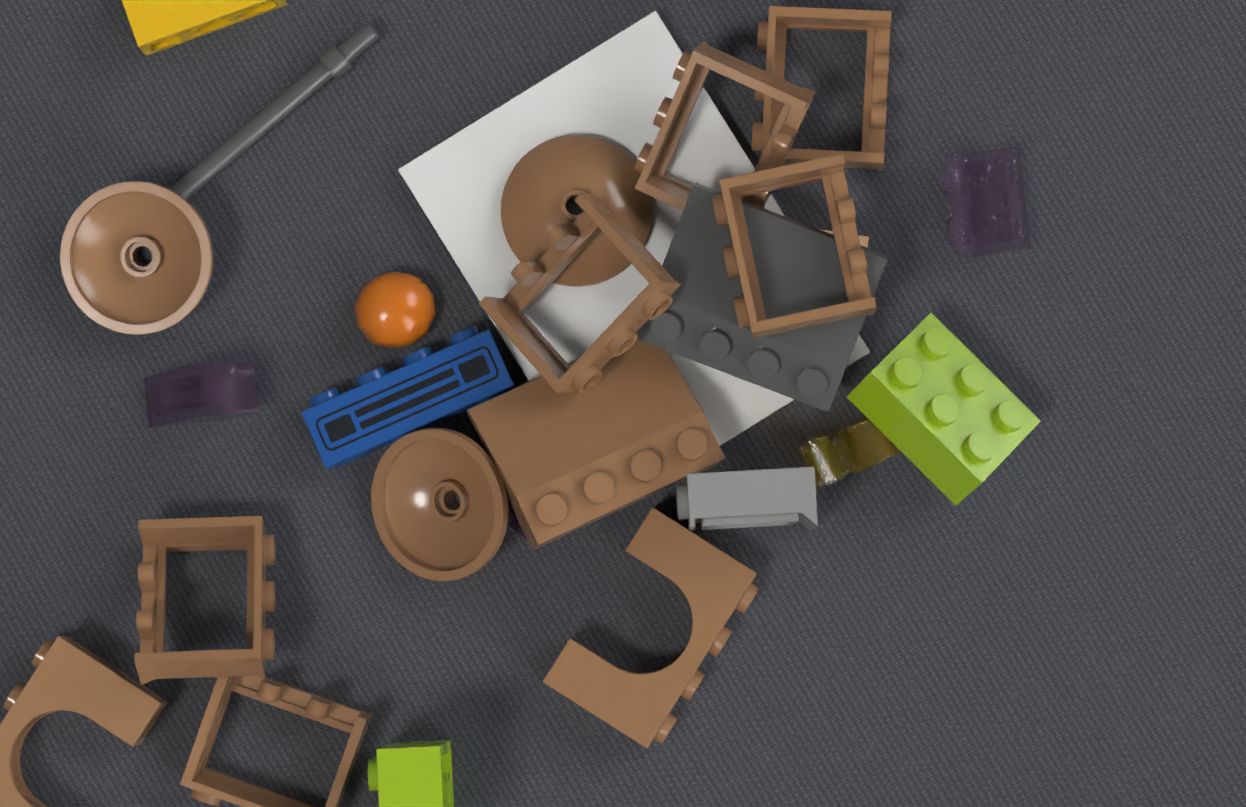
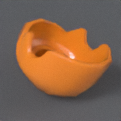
[354,272,436,348]

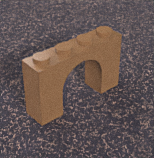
[543,507,760,748]
[0,636,169,807]

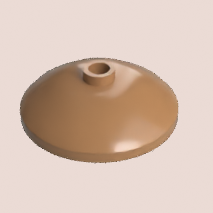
[501,135,653,287]
[60,181,213,335]
[371,428,508,581]

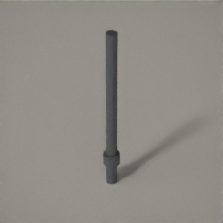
[169,22,380,200]

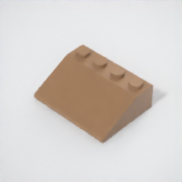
[467,333,725,551]

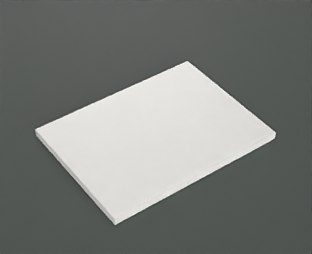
[398,11,870,446]

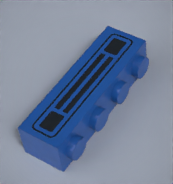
[301,326,515,470]

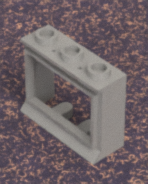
[676,467,818,531]

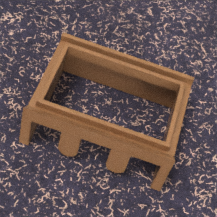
[752,6,892,171]
[634,41,816,211]
[711,153,877,340]
[479,193,681,394]
[134,516,276,685]
[180,676,373,807]

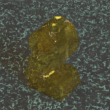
[799,420,901,489]

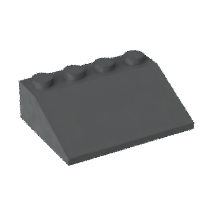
[637,182,888,412]

